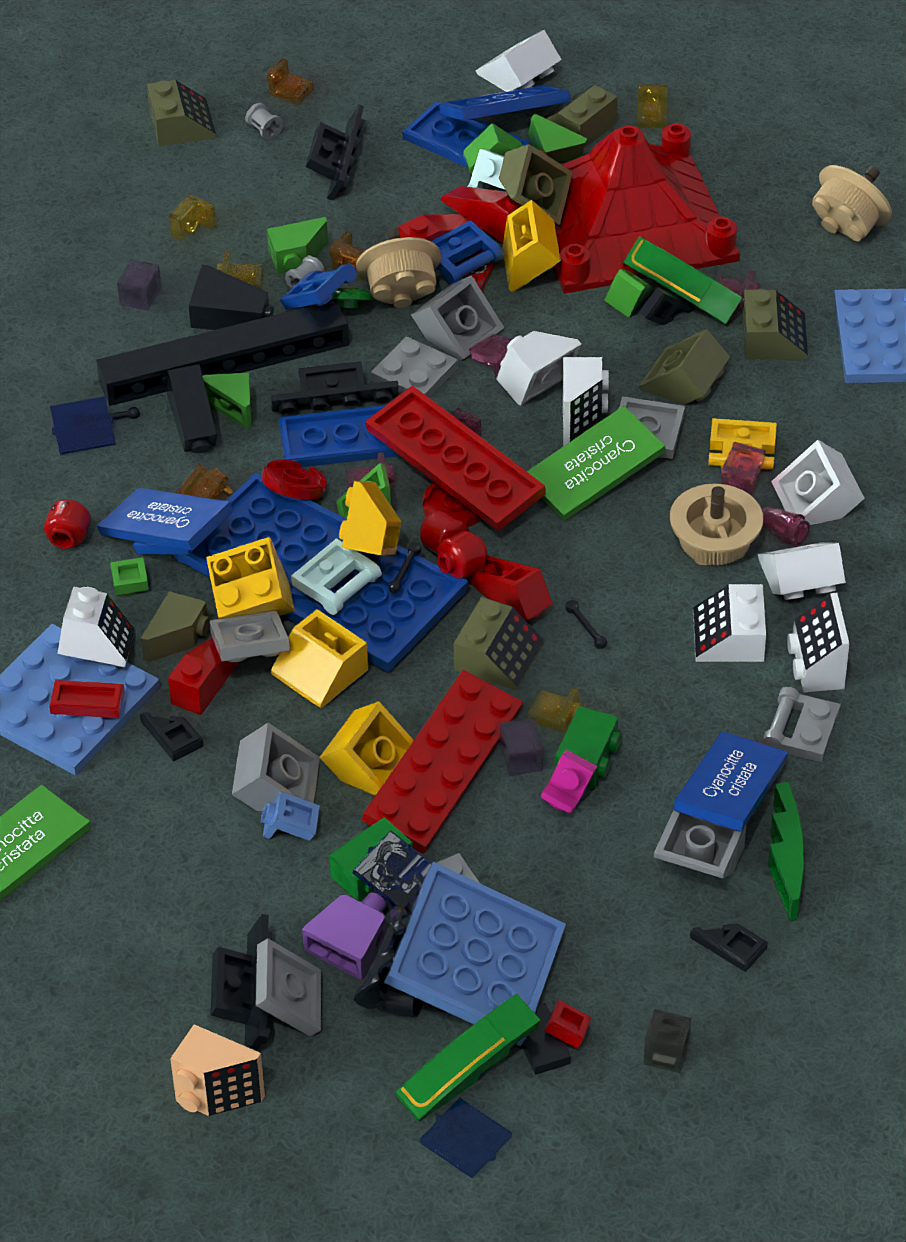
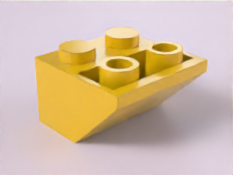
[502,200,561,292]
[339,481,402,555]
[206,537,295,619]
[271,609,368,709]

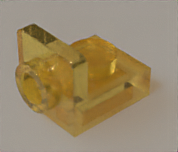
[637,84,667,128]
[170,194,216,241]
[217,251,262,289]
[528,687,583,734]

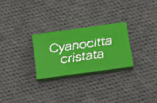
[527,406,665,522]
[0,784,91,901]

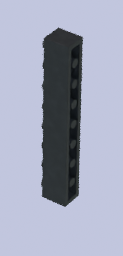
[96,300,349,406]

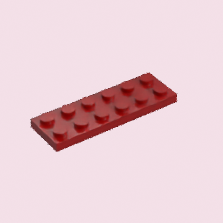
[365,385,546,532]
[361,670,523,854]

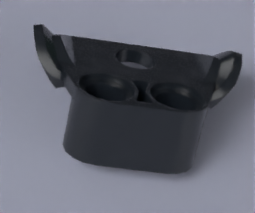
[354,906,424,1018]

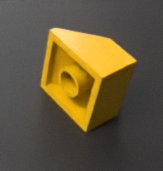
[319,701,414,796]

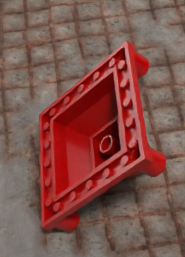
[539,123,740,294]

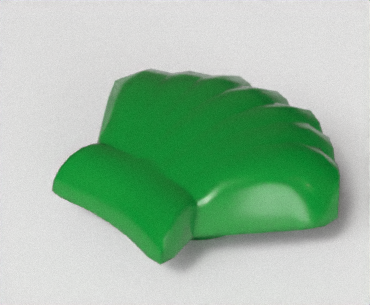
[332,288,374,308]

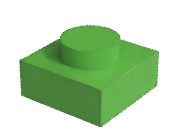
[110,557,149,595]

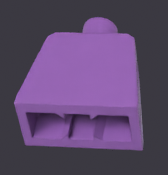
[302,892,387,981]

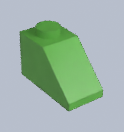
[267,217,328,274]

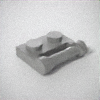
[762,687,841,763]

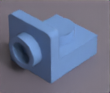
[261,791,320,841]

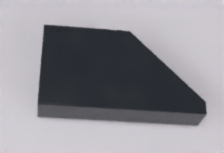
[639,287,694,325]
[140,712,203,762]
[690,924,768,972]
[521,1003,571,1075]

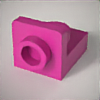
[540,750,597,813]

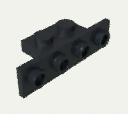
[305,104,365,200]
[271,361,399,414]
[210,914,272,1051]

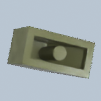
[141,591,211,662]

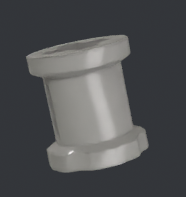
[245,103,283,140]
[285,255,325,289]

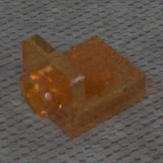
[267,58,314,105]
[329,231,365,281]
[176,464,233,499]

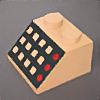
[170,1024,265,1116]

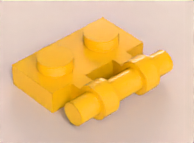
[708,418,777,472]

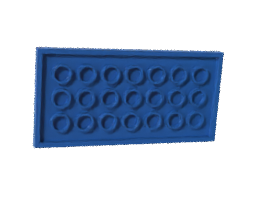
[175,473,468,672]

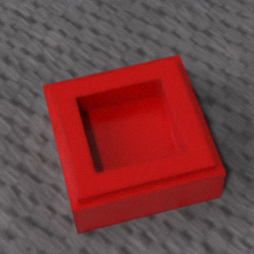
[544,1000,591,1049]

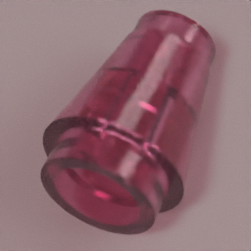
[762,506,810,545]

